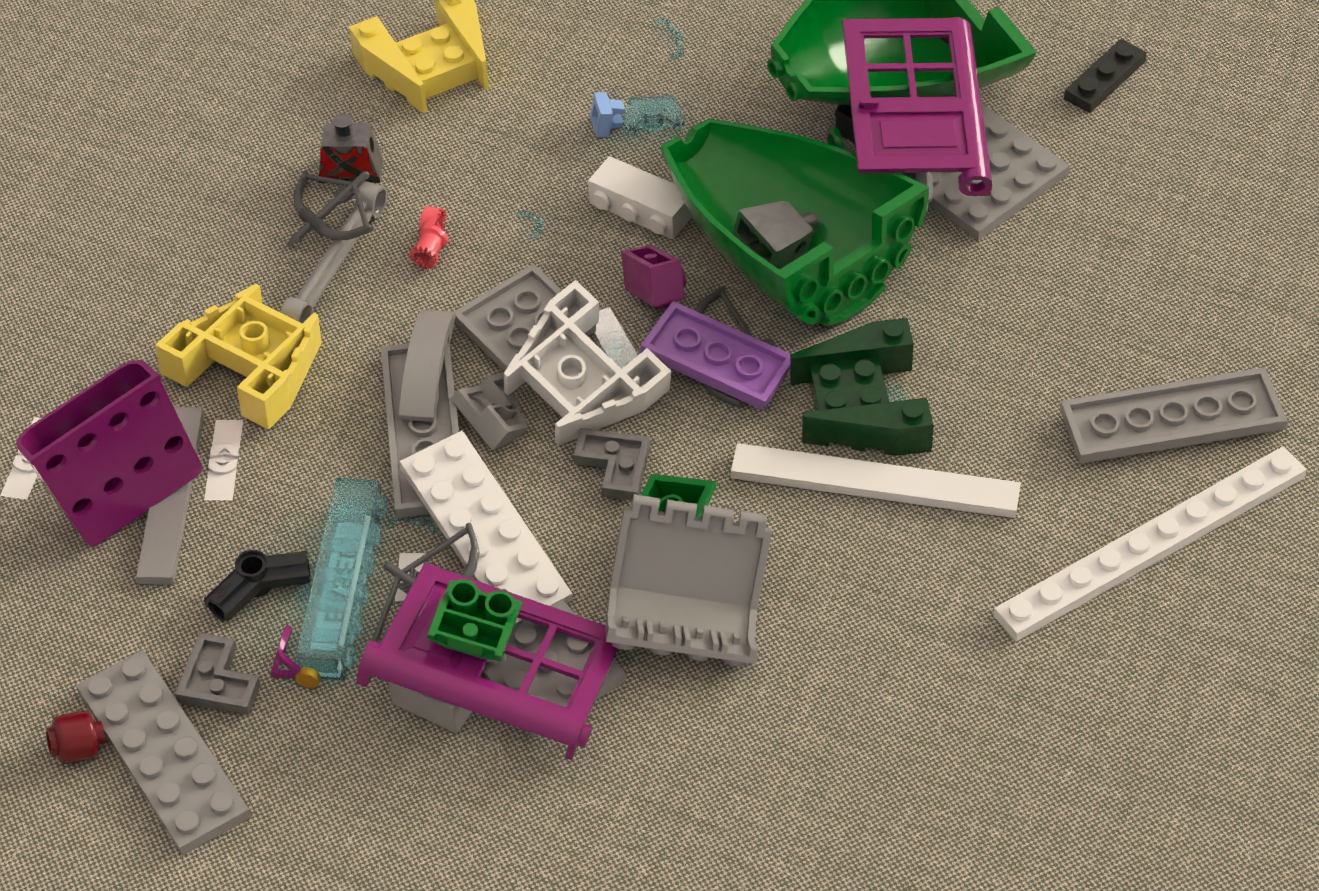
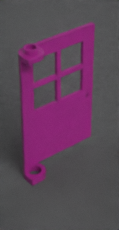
[842,17,992,196]
[356,563,618,760]

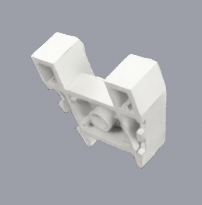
[504,280,671,446]

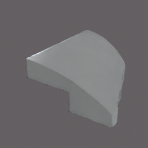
[451,373,528,451]

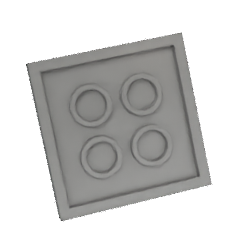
[454,264,596,372]
[481,599,626,739]

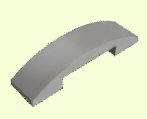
[399,309,456,422]

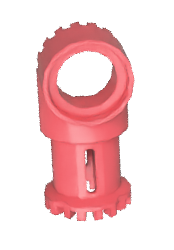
[409,206,448,270]

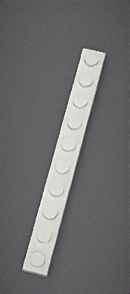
[994,446,1307,642]

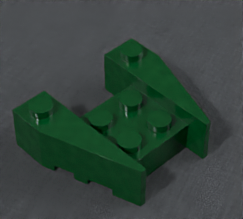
[790,318,934,456]

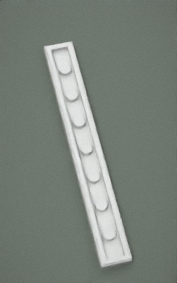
[731,443,1021,518]

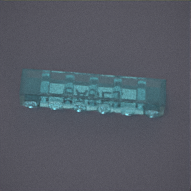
[296,477,387,681]

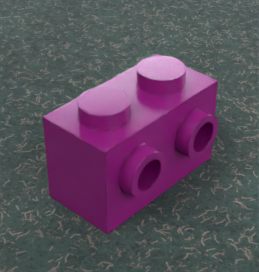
[621,244,686,309]

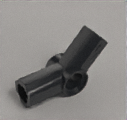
[204,550,311,622]

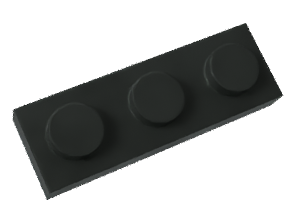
[1064,39,1147,113]

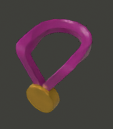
[270,625,321,689]

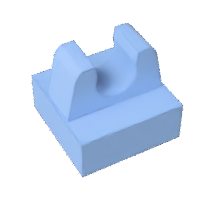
[590,92,626,138]

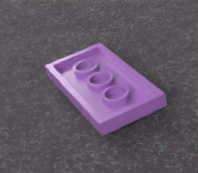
[640,301,790,411]

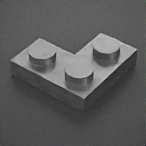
[573,428,650,500]
[175,632,261,715]

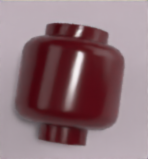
[46,710,105,764]

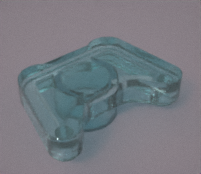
[624,94,684,135]

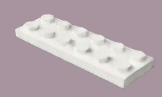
[400,431,573,627]

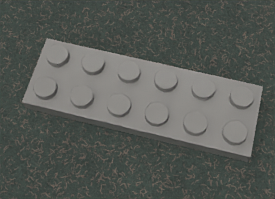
[380,342,459,518]
[1060,367,1288,464]
[76,650,251,856]

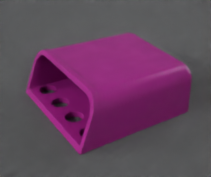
[16,360,203,547]

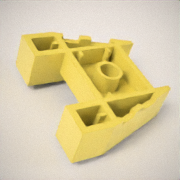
[349,0,489,113]
[155,284,322,430]

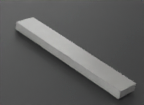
[136,407,204,585]

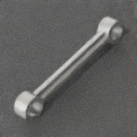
[280,181,388,323]

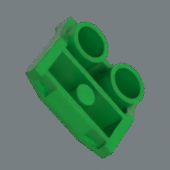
[427,579,523,661]

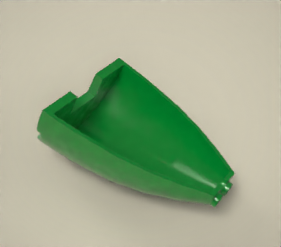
[767,0,1037,105]
[660,118,929,326]

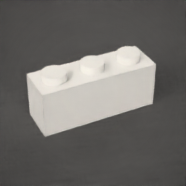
[588,156,692,240]

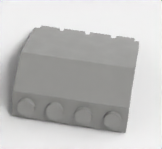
[605,494,772,667]

